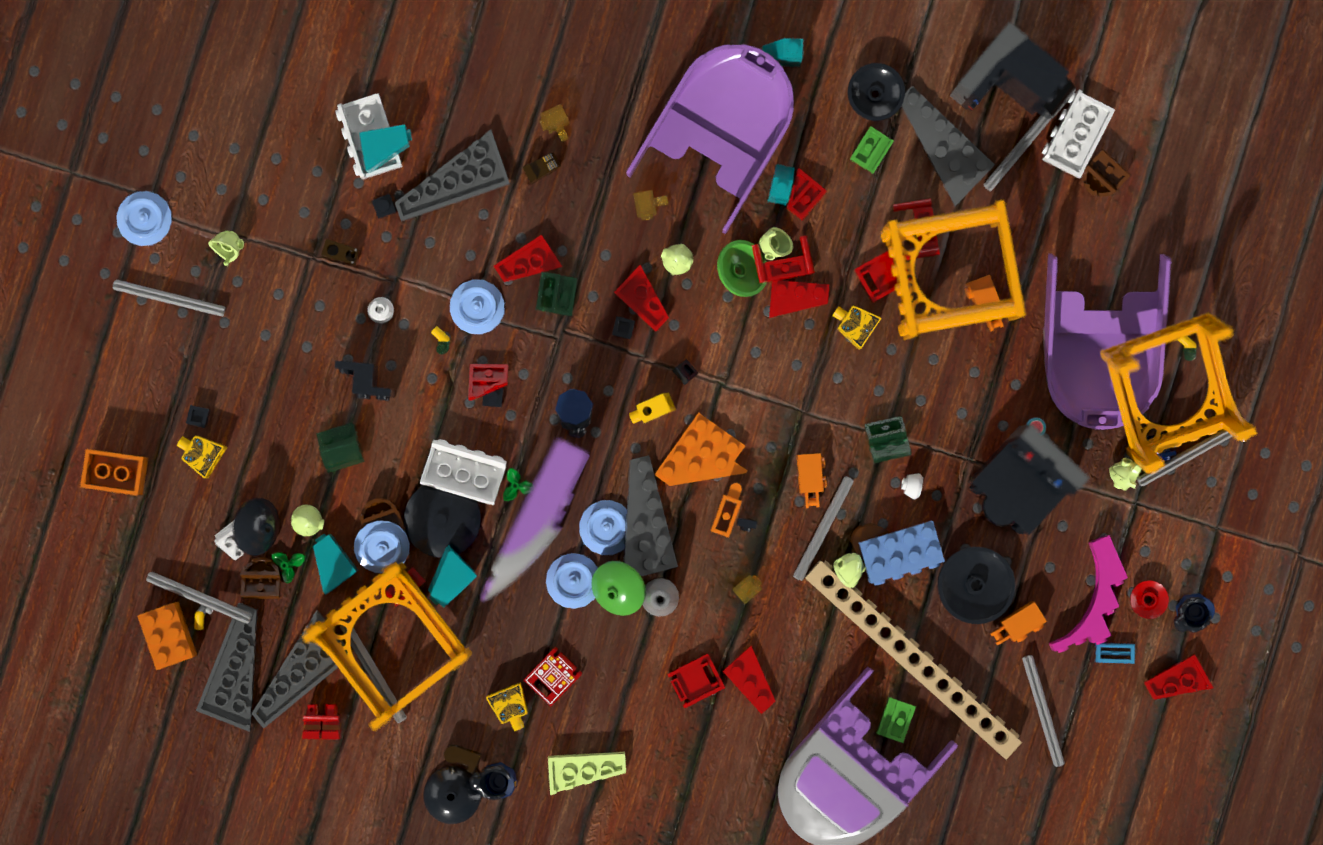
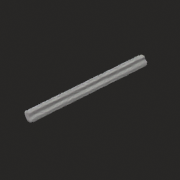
[984,99,1063,191]
[113,280,225,316]
[1137,429,1233,486]
[793,476,854,581]
[146,572,252,623]
[340,621,407,723]
[1022,655,1064,767]

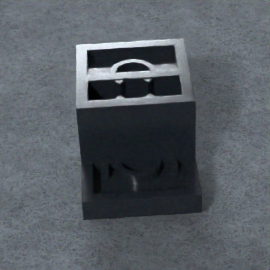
[335,361,396,401]

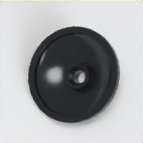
[847,63,905,121]
[233,498,280,556]
[423,766,481,824]

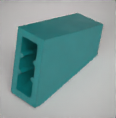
[762,38,803,67]
[359,124,412,173]
[767,164,795,206]
[313,533,359,595]
[428,545,477,608]

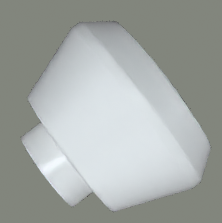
[368,297,394,323]
[901,473,923,499]

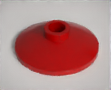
[1130,580,1169,619]

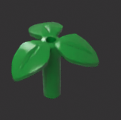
[503,468,534,501]
[272,552,305,584]

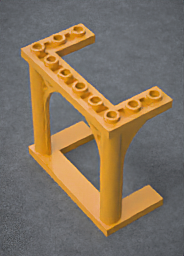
[881,200,1025,340]
[1100,313,1256,473]
[302,562,473,731]

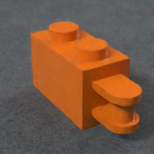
[965,275,1004,332]
[797,453,827,508]
[710,483,742,538]
[990,601,1047,645]

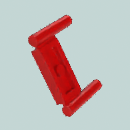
[892,198,940,260]
[752,236,815,283]

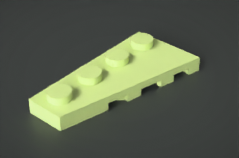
[548,752,626,795]

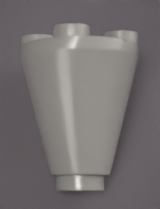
[643,578,679,617]

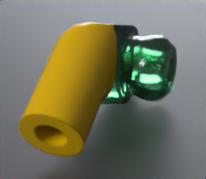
[431,326,450,355]
[1177,336,1197,361]

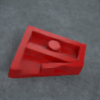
[787,168,827,221]
[468,364,509,401]

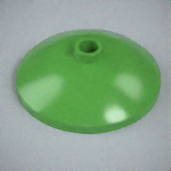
[717,240,767,297]
[591,561,646,616]

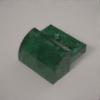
[535,272,577,316]
[864,416,912,463]
[316,422,365,473]

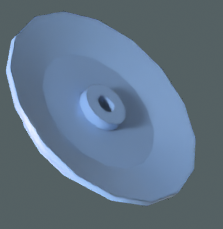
[117,191,172,246]
[450,280,505,334]
[579,500,627,555]
[354,520,409,573]
[546,553,598,609]

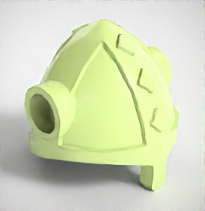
[759,227,793,260]
[208,231,244,266]
[661,244,694,275]
[1109,458,1142,491]
[291,505,324,536]
[834,553,866,588]

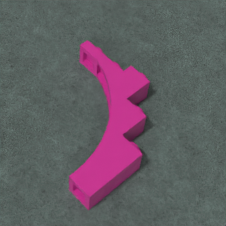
[1049,535,1128,653]

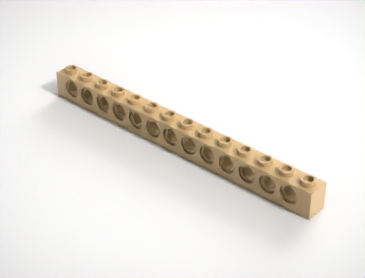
[804,560,1022,760]

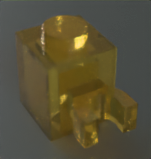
[539,104,570,142]
[633,190,668,220]
[732,574,762,604]

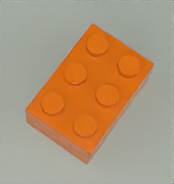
[80,449,149,496]
[137,601,198,670]

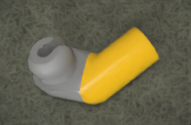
[194,605,213,630]

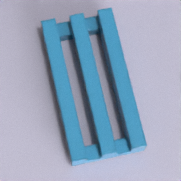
[1095,643,1135,664]

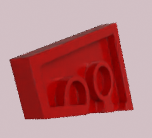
[494,235,562,283]
[614,265,669,332]
[769,280,829,318]
[1143,654,1214,700]

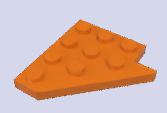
[654,413,747,486]

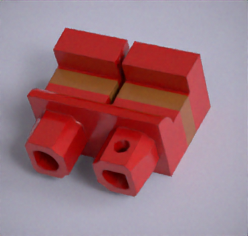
[302,704,341,739]

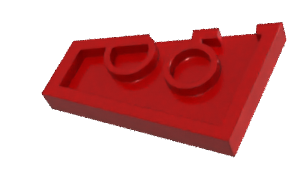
[723,645,776,714]

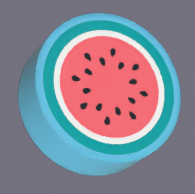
[1026,418,1046,434]

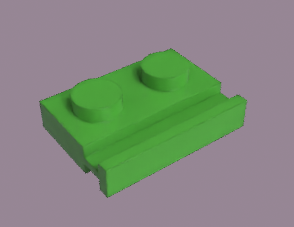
[850,126,894,174]
[876,697,916,743]

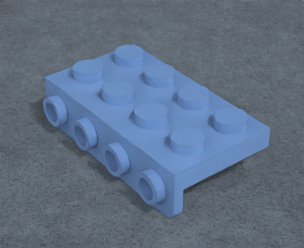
[858,521,945,585]

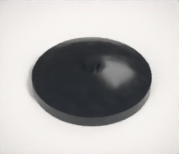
[404,485,481,558]
[937,547,1015,624]

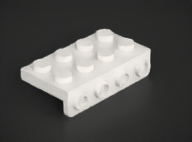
[1042,89,1115,178]
[335,93,403,180]
[420,439,507,505]

